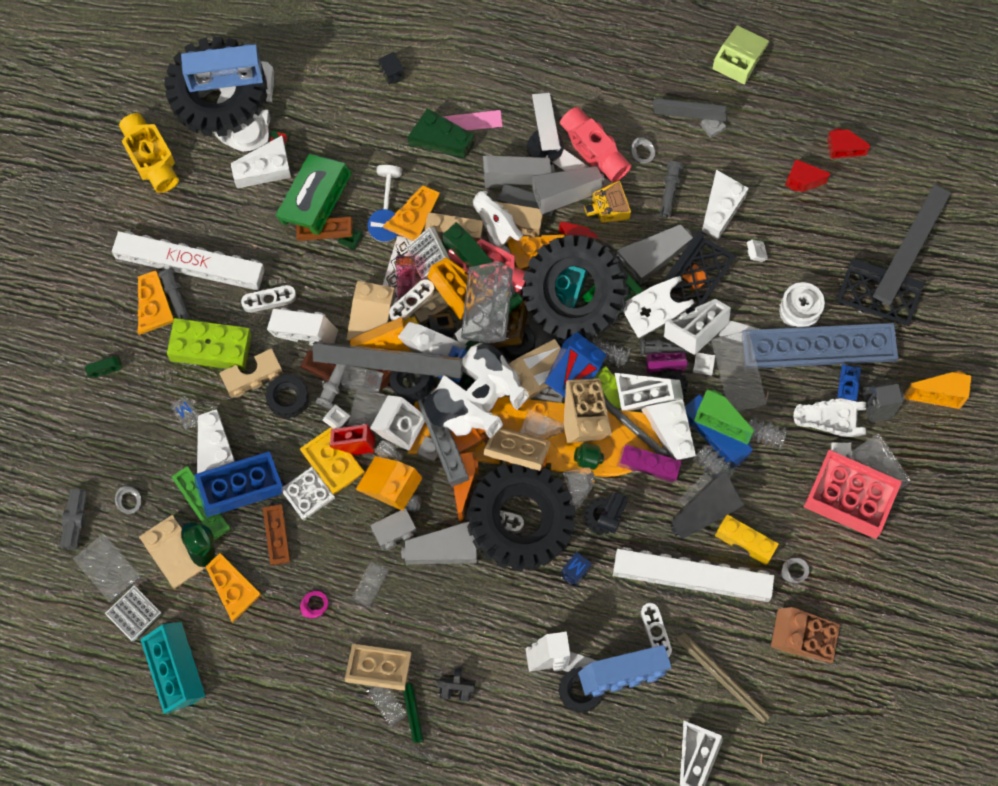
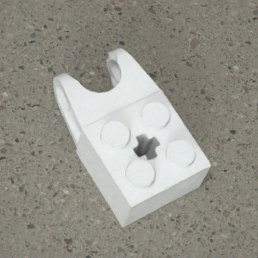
[623,276,695,339]

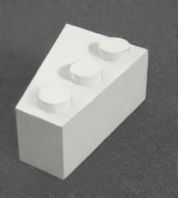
[231,136,291,188]
[702,170,748,240]
[664,299,731,355]
[267,308,338,346]
[398,322,467,356]
[615,373,684,411]
[641,399,696,461]

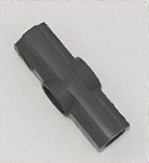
[60,489,88,550]

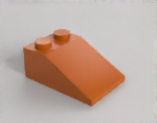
[453,452,479,522]

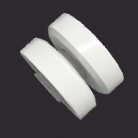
[779,282,825,328]

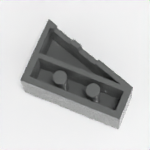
[860,383,904,423]

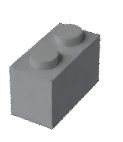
[370,508,417,550]

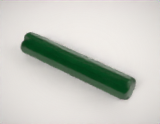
[403,683,424,743]

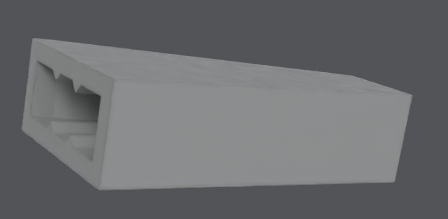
[483,156,555,188]
[532,166,604,214]
[616,224,693,285]
[401,522,477,564]

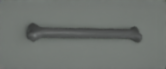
[603,394,669,457]

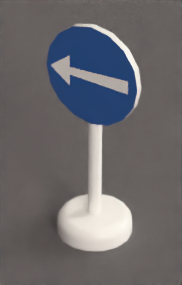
[368,165,402,242]

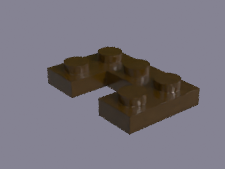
[484,299,528,349]

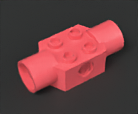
[560,106,632,183]
[448,239,526,296]

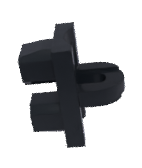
[438,667,475,702]

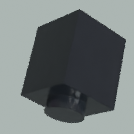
[378,52,405,85]

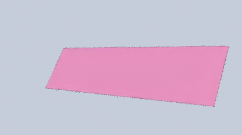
[442,110,503,130]

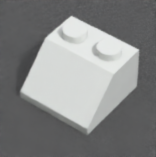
[370,395,425,450]

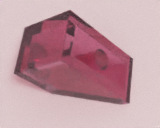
[396,256,416,300]

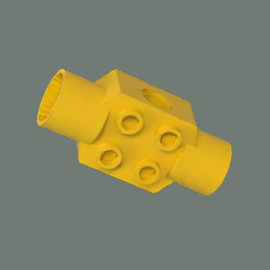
[119,113,179,193]

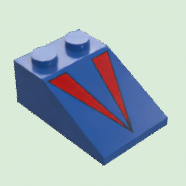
[544,332,606,397]

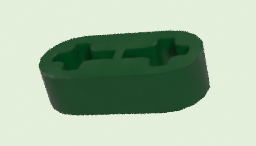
[85,356,122,378]

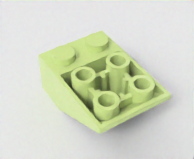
[712,25,769,85]

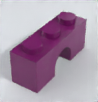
[617,444,681,483]

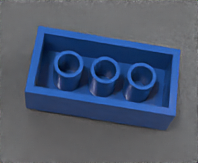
[194,451,282,517]

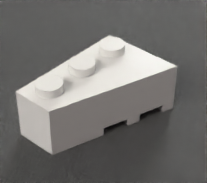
[197,409,235,473]
[526,632,570,672]
[680,721,723,786]

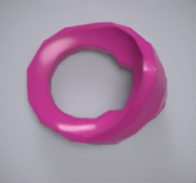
[300,591,328,618]

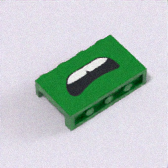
[275,154,352,235]

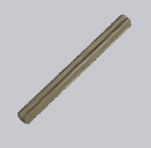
[677,633,770,723]

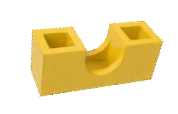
[715,515,779,565]

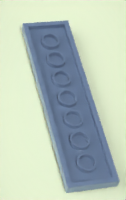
[742,323,898,369]

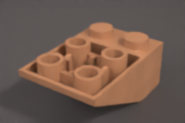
[771,607,840,663]

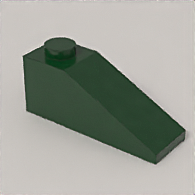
[443,222,497,280]

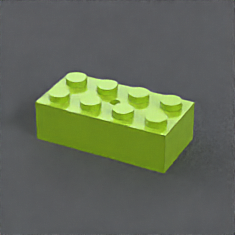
[167,318,252,371]

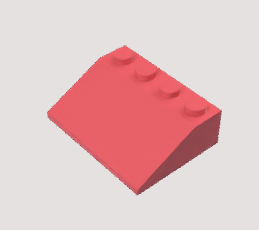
[804,450,902,539]

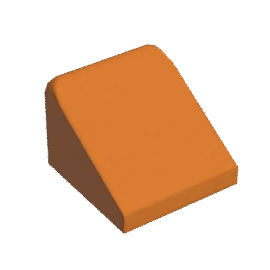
[682,264,710,290]

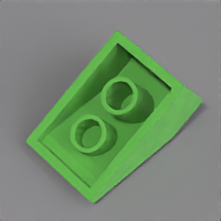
[694,389,754,445]

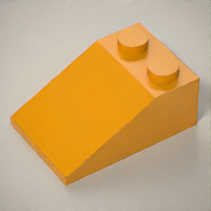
[904,371,971,409]
[356,456,422,511]

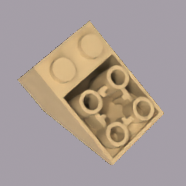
[564,379,612,443]

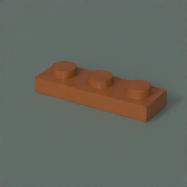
[296,217,353,241]
[262,504,291,566]

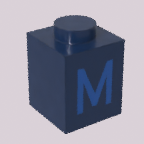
[561,552,592,586]

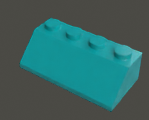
[140,622,206,714]

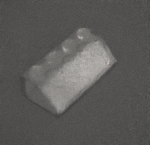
[461,261,513,343]

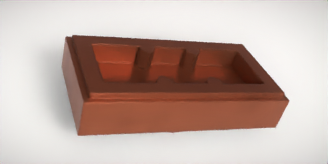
[300,350,336,381]

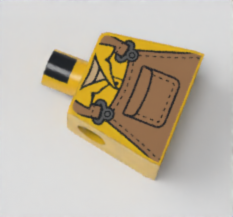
[584,181,631,223]

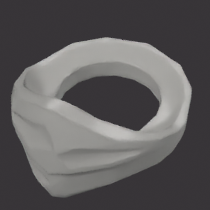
[631,137,655,164]
[115,486,141,514]
[780,558,809,583]

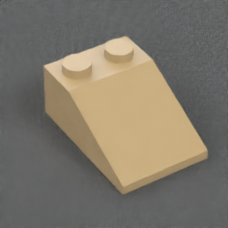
[347,281,396,341]
[139,515,206,589]

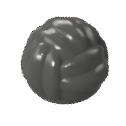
[405,492,422,512]

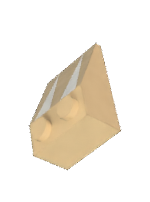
[508,339,561,401]

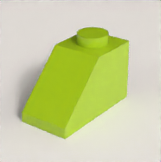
[593,366,621,410]

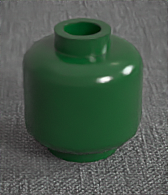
[574,443,604,470]

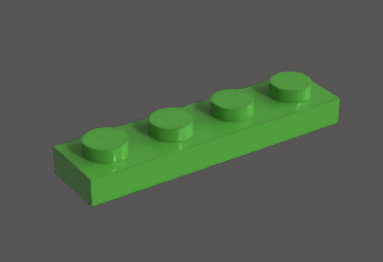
[171,466,231,540]

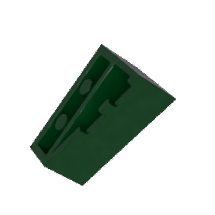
[407,108,474,158]

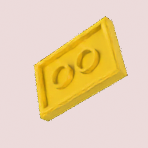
[300,427,365,495]

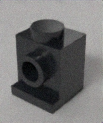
[427,313,457,338]

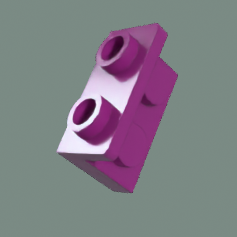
[647,352,687,373]

